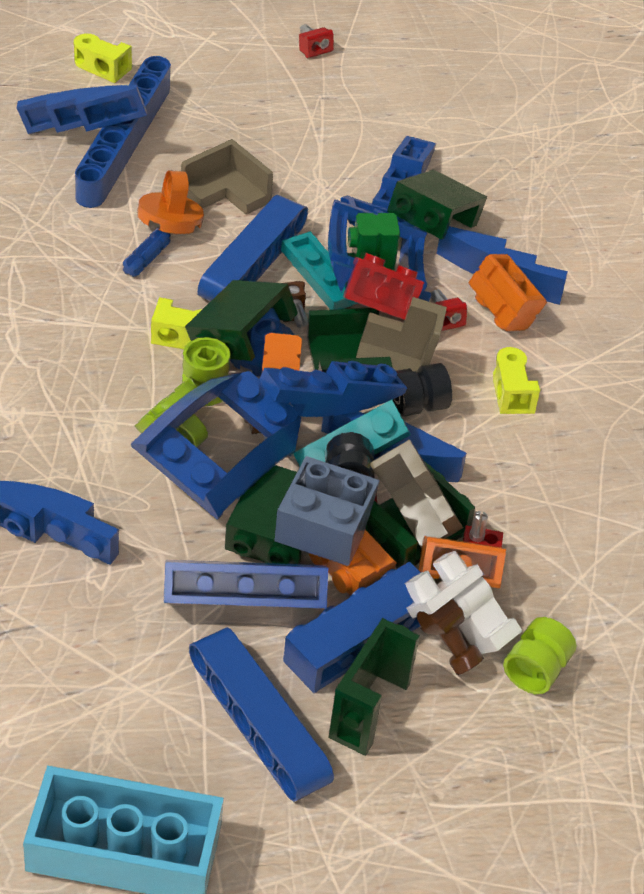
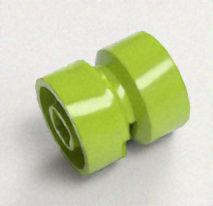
[182,337,231,406]
[503,617,577,695]

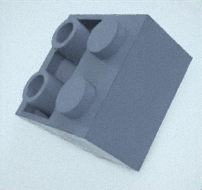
[275,456,380,566]

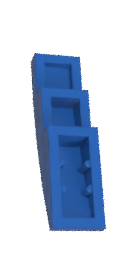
[16,85,147,134]
[372,136,436,209]
[436,226,568,305]

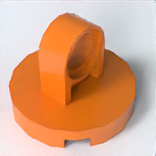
[137,170,204,234]

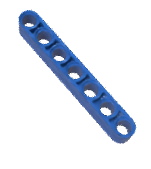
[75,56,171,208]

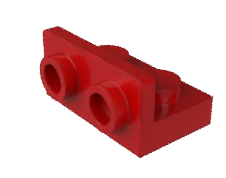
[343,253,424,320]

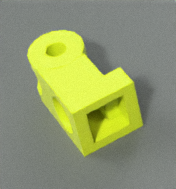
[73,33,132,83]
[151,297,202,349]
[493,347,540,414]

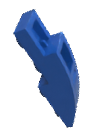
[259,361,407,417]
[321,411,467,482]
[0,481,119,565]

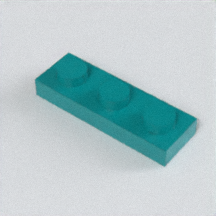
[281,231,358,310]
[294,400,411,466]

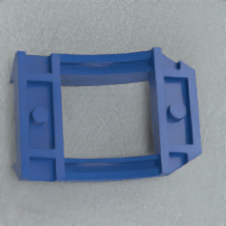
[328,195,432,302]
[131,371,301,520]

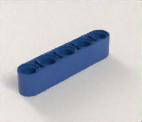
[197,195,308,301]
[189,627,334,802]

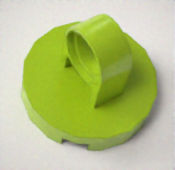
[134,377,208,447]

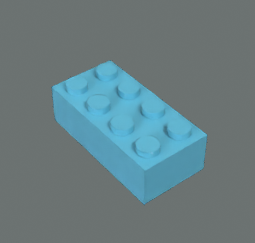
[23,765,224,894]

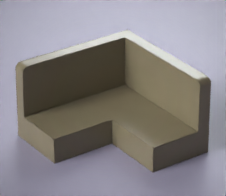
[181,139,273,215]
[356,297,447,372]
[370,439,463,548]

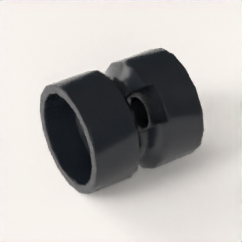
[393,363,452,417]
[325,432,375,478]

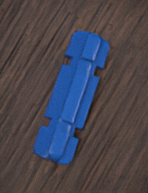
[122,228,171,277]

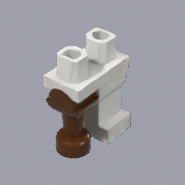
[405,551,522,675]

